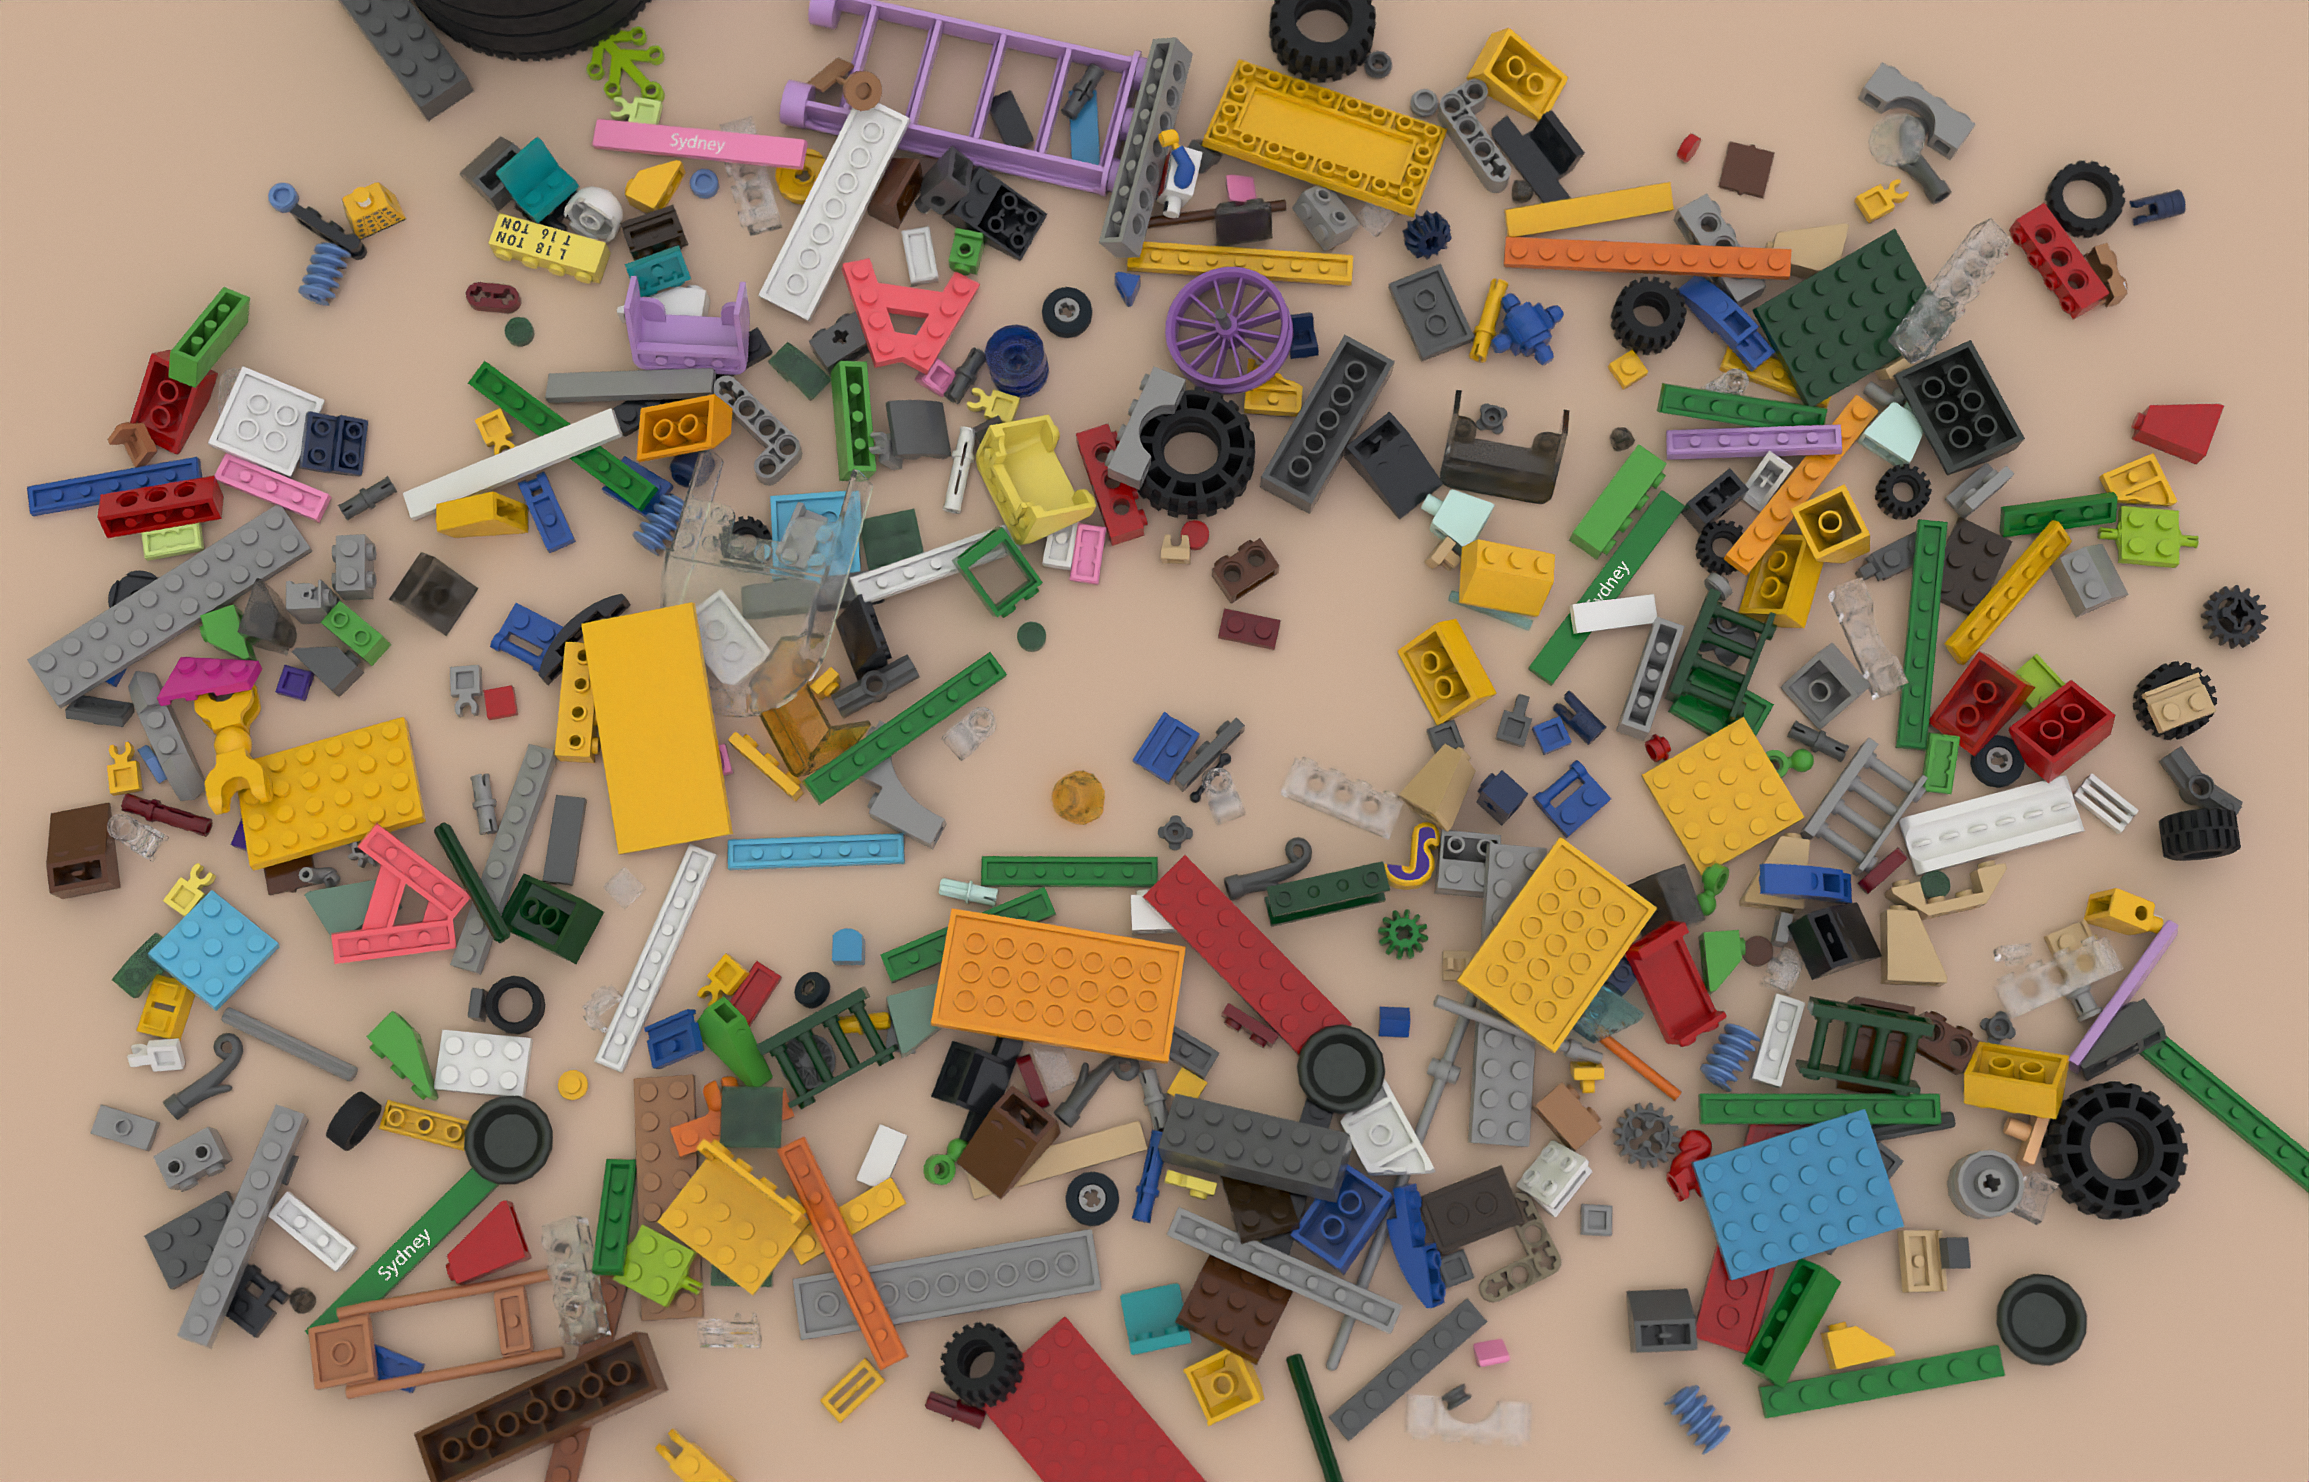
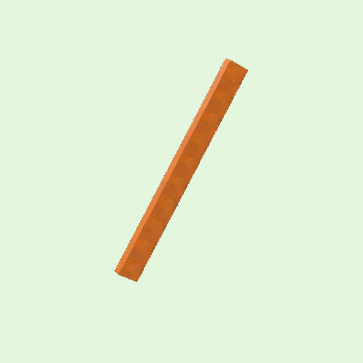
[1504,237,1792,280]

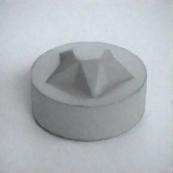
[1704,573,1732,601]

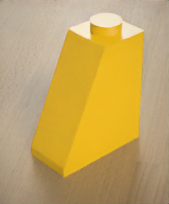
[435,491,528,538]

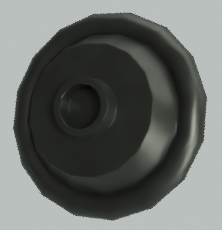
[1297,1024,1385,1114]
[464,1096,553,1184]
[1996,1273,2087,1366]

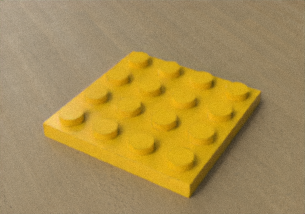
[1641,717,1805,877]

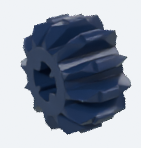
[1403,210,1452,260]

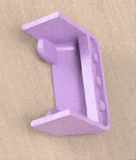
[624,276,750,375]

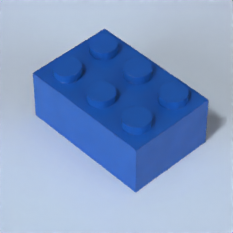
[1290,1164,1395,1275]

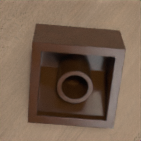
[867,158,923,229]

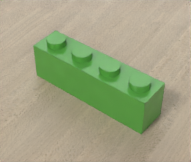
[168,287,250,388]
[830,361,876,481]
[1569,444,1667,560]

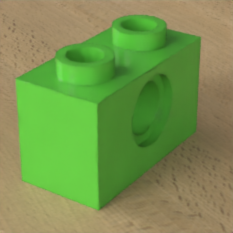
[321,601,391,666]

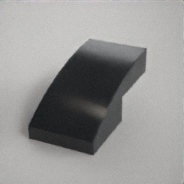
[989,90,1034,147]

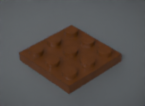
[1175,1255,1293,1365]

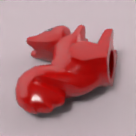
[1666,1129,1712,1202]

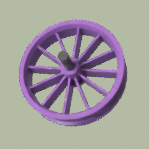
[1165,267,1293,394]

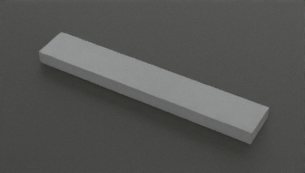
[545,368,716,403]

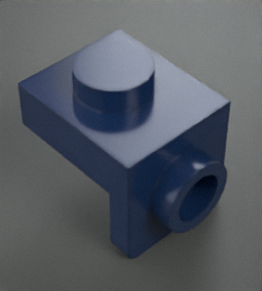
[1289,312,1319,359]

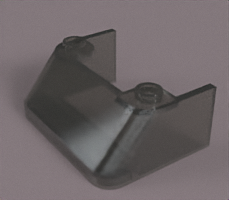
[1440,390,1570,504]

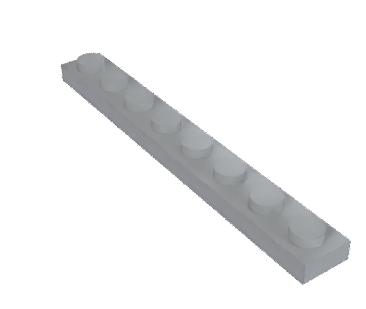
[450,744,557,974]
[1167,1207,1402,1334]

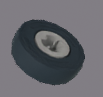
[1042,287,1093,338]
[1970,735,2025,788]
[1065,1171,1119,1226]

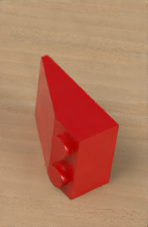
[130,350,218,455]
[1929,651,2035,756]

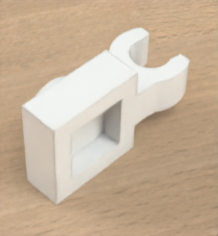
[127,1038,185,1072]

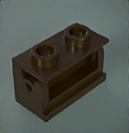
[620,205,688,261]

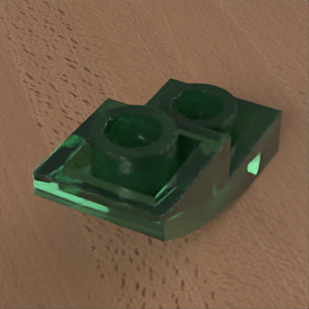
[767,342,831,401]
[112,933,165,998]

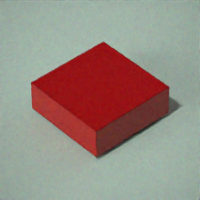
[483,685,518,720]

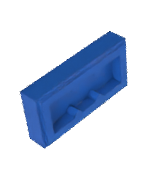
[374,1343,425,1393]

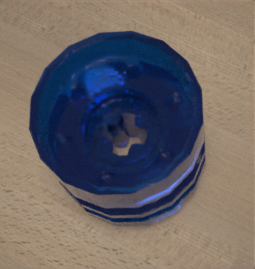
[985,324,1049,398]

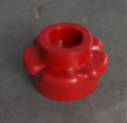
[1645,734,1671,762]

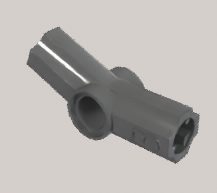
[2159,746,2243,815]

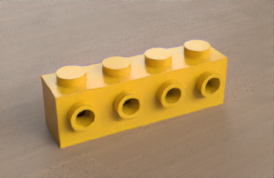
[554,642,601,763]

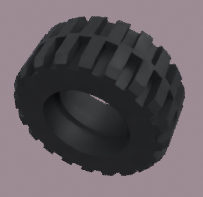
[1269,0,1376,82]

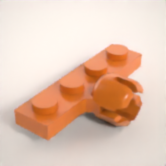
[670,1076,794,1158]

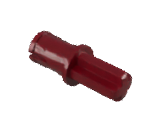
[925,1392,986,1430]

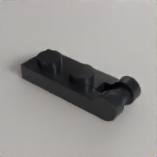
[290,204,367,260]

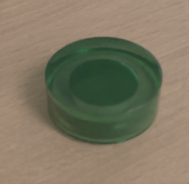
[505,317,535,347]
[1017,622,1046,652]
[1919,870,1950,899]

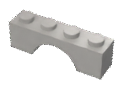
[1858,62,1975,160]
[1105,367,1186,490]

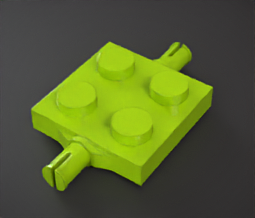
[2097,506,2199,568]
[613,1224,703,1308]

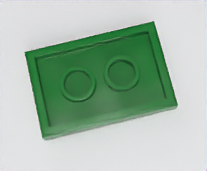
[1668,669,1774,736]

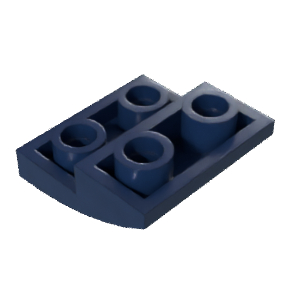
[299,411,368,476]

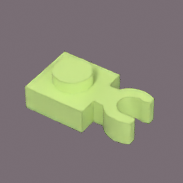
[610,97,663,125]

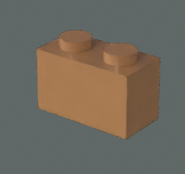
[1532,1082,1602,1152]

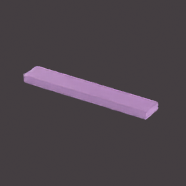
[1666,424,1842,460]
[2068,920,2179,1075]

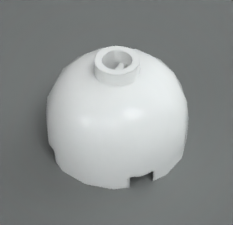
[564,186,623,242]

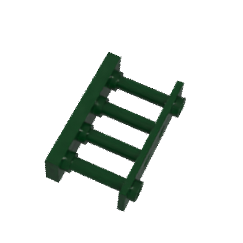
[1665,588,1777,725]
[1264,861,1390,927]
[756,986,899,1110]
[1795,996,1935,1096]

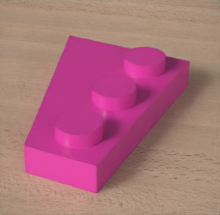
[157,657,262,706]

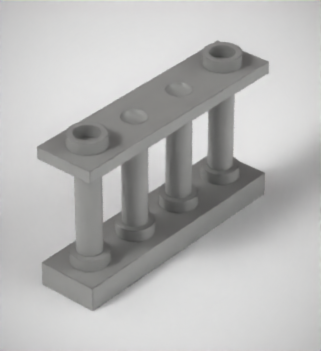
[1799,738,1928,877]

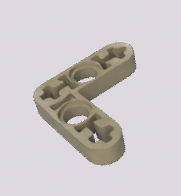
[1479,1193,1561,1302]

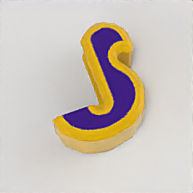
[1384,822,1440,890]

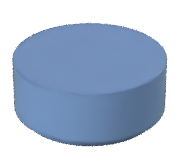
[690,169,719,199]
[268,183,299,213]

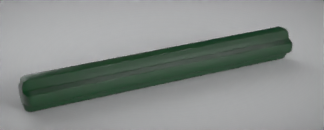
[434,822,511,943]
[1286,1353,1343,1482]

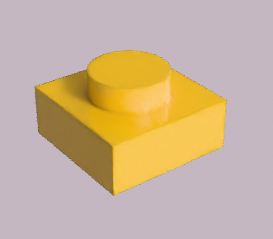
[1608,349,1648,390]
[810,667,842,701]

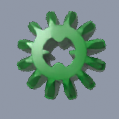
[1378,909,1428,960]

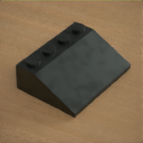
[1893,340,2025,475]

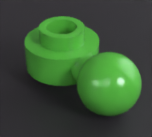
[1766,749,1814,779]
[1693,863,1729,916]
[923,1138,968,1185]

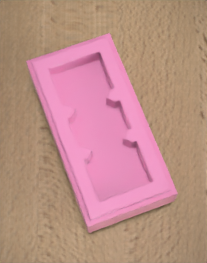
[1070,523,1106,585]

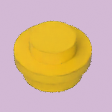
[558,1070,588,1100]

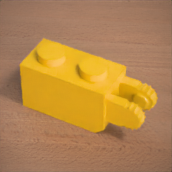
[655,1428,738,1482]

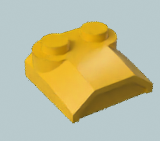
[1183,1349,1265,1426]

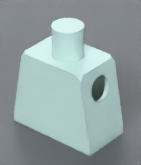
[1857,402,1924,467]
[1421,489,1495,555]

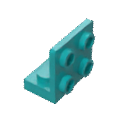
[496,137,579,223]
[625,245,691,297]
[1120,1283,1191,1355]

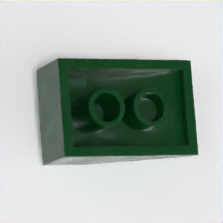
[501,873,604,964]

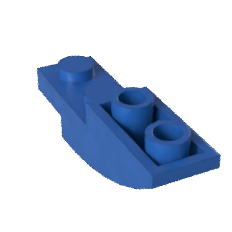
[1678,276,1775,372]
[1759,864,1852,904]
[1386,1183,1446,1309]

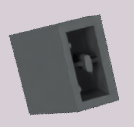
[459,136,521,212]
[1626,1289,1698,1353]

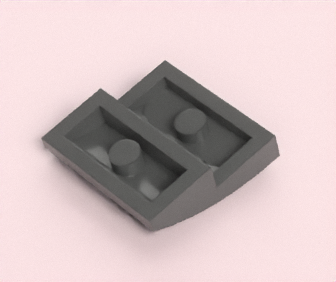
[885,400,951,460]

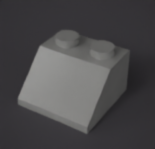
[2050,544,2129,618]
[1781,642,1872,730]

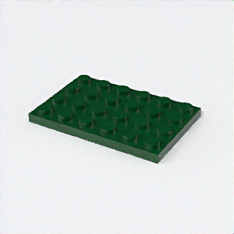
[1752,229,1949,406]

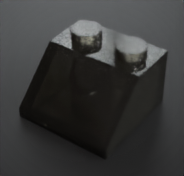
[389,552,479,636]
[237,578,297,655]
[1627,864,1705,937]

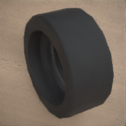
[485,976,546,1034]
[326,1091,381,1151]

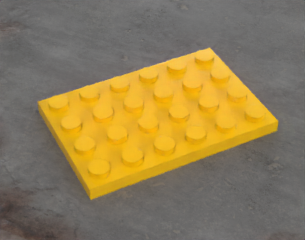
[238,716,426,871]
[1456,837,1657,1053]

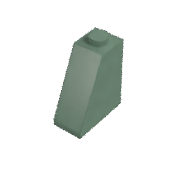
[304,880,403,936]
[886,983,942,1058]

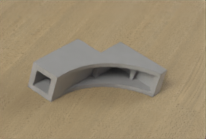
[859,721,947,850]

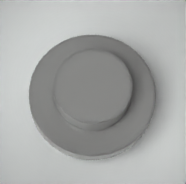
[1410,89,1438,117]

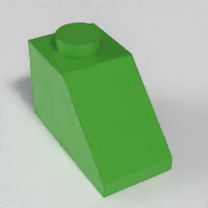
[199,604,257,661]
[1698,930,1746,995]

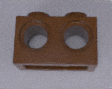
[1212,538,1280,604]
[1916,1011,1979,1075]

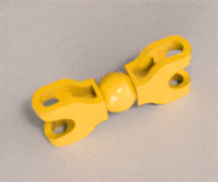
[194,683,273,815]

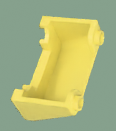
[976,414,1096,545]

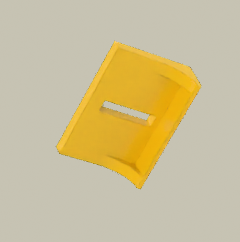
[136,974,195,1041]

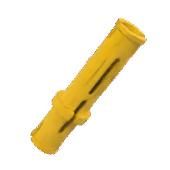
[1469,278,1508,362]

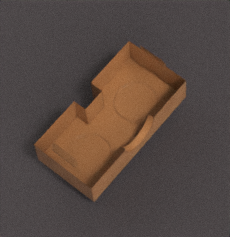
[2083,243,2128,307]

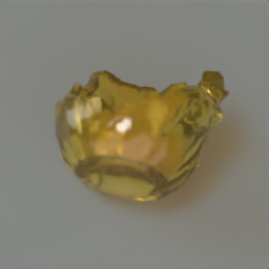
[1051,770,1105,825]

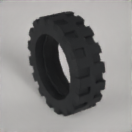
[2045,160,2125,238]

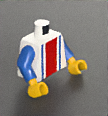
[1155,129,1202,218]

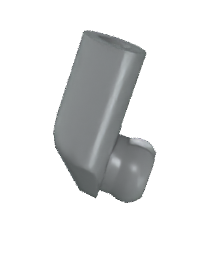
[1863,381,1906,406]
[299,867,340,888]

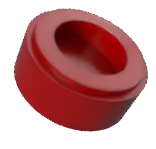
[1677,133,1701,163]
[1181,520,1209,550]

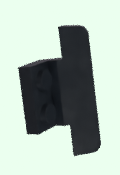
[1491,110,1585,203]
[931,1037,1023,1142]

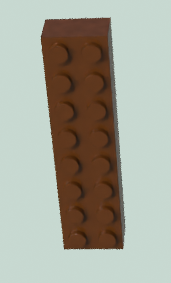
[414,1331,669,1482]

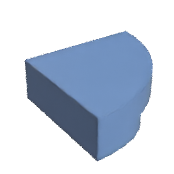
[138,745,167,783]

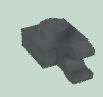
[1495,694,1532,748]

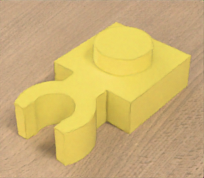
[967,388,1020,423]
[163,863,216,917]
[1165,1170,1217,1200]

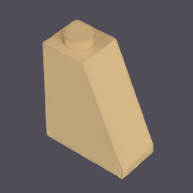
[1765,223,1849,279]
[1399,744,1476,832]
[1739,833,1810,914]
[1880,905,1947,987]

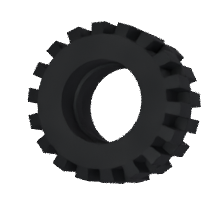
[1611,277,1687,355]
[2133,661,2217,740]
[2159,808,2241,861]
[940,1322,1024,1408]

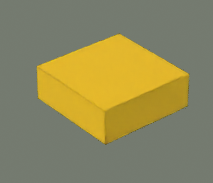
[1166,1067,1208,1099]

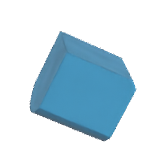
[832,928,865,965]

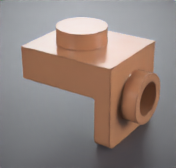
[107,422,158,468]

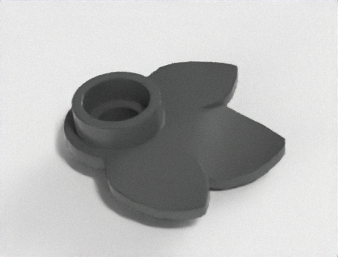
[1699,609,1756,666]

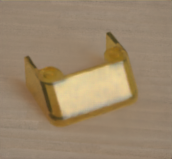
[748,632,871,777]

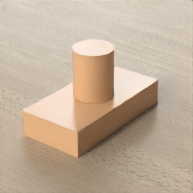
[2003,1115,2050,1167]

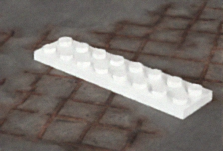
[758,103,911,322]

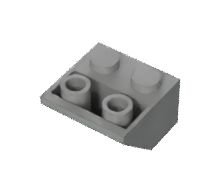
[1434,830,1501,898]

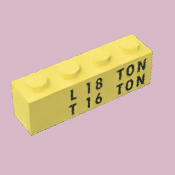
[488,213,611,284]

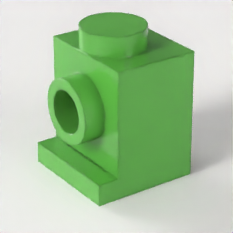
[949,228,985,275]

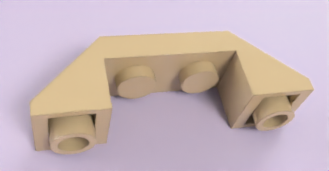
[1884,860,2007,920]

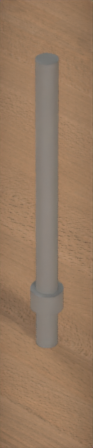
[1433,995,1603,1064]

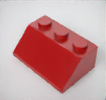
[2008,680,2116,783]

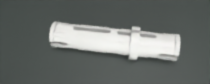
[943,427,976,514]

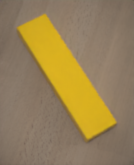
[1719,346,1831,408]

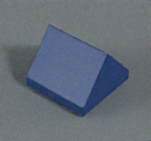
[1114,272,1141,307]
[1379,1007,1410,1038]

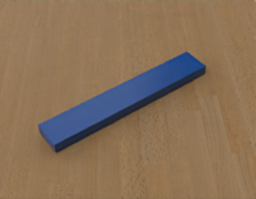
[27,457,202,516]

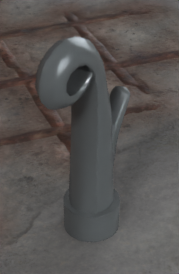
[1895,117,1952,204]
[1224,837,1312,900]
[163,1033,243,1120]
[1053,1056,1140,1128]

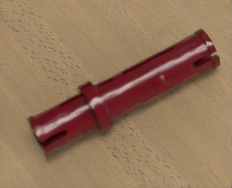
[121,793,213,837]

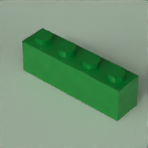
[1742,1258,1841,1389]

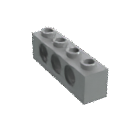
[1674,194,1766,307]
[1616,617,1685,741]

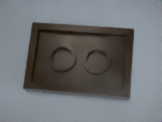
[1940,517,2012,616]
[1421,1165,1525,1255]
[1219,1175,1300,1244]

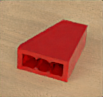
[2131,404,2224,465]
[446,1200,532,1285]

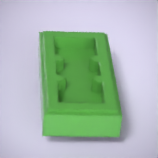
[1922,732,1960,794]

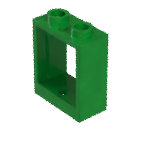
[952,526,1043,618]

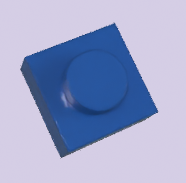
[1532,716,1572,755]

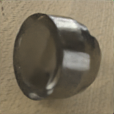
[1511,180,1534,203]
[1610,427,1635,451]
[289,1287,316,1314]

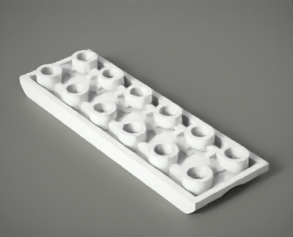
[1898,775,2085,876]

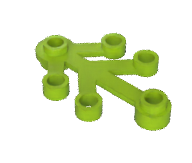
[586,26,665,102]

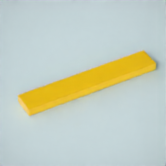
[1504,182,1674,237]
[1944,520,2072,665]

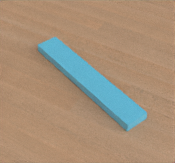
[728,833,905,870]

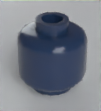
[669,450,712,488]

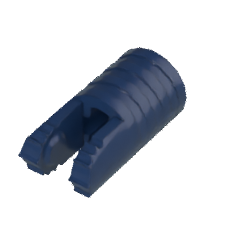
[2130,189,2186,226]
[1552,690,1607,745]

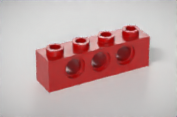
[2009,203,2110,320]
[1076,423,1148,546]
[97,475,224,538]

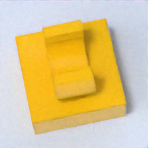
[1570,1061,1604,1093]

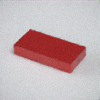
[729,961,782,1027]

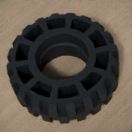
[1137,386,1256,519]
[2042,1081,2188,1220]

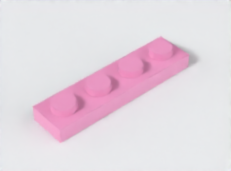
[215,453,332,523]

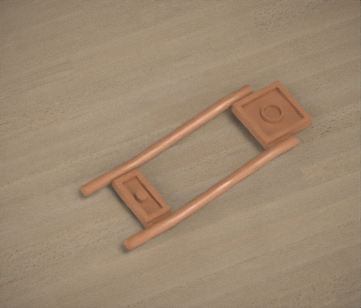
[308,1268,565,1399]

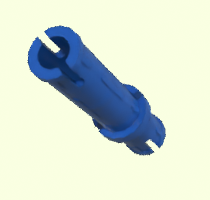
[1131,1130,1164,1223]

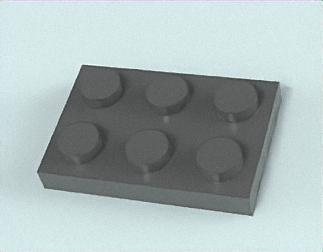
[1388,263,1475,361]
[144,1191,234,1290]

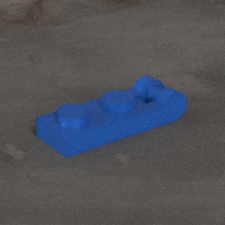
[518,471,576,553]

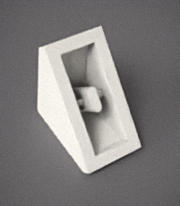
[1743,451,1793,512]

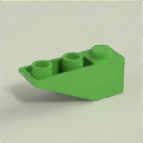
[697,997,773,1092]
[366,1011,439,1101]

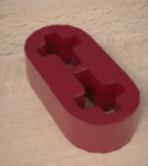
[466,282,521,314]
[1857,847,1908,894]
[1016,1054,1050,1109]

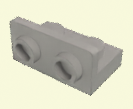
[1945,463,2014,519]

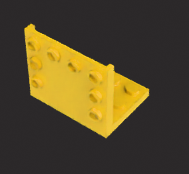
[657,1139,810,1296]

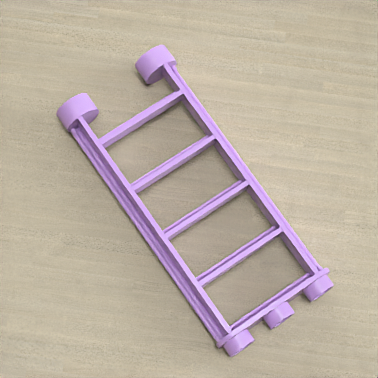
[780,0,1148,197]

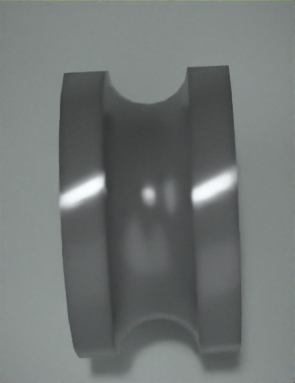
[1441,1384,1472,1411]

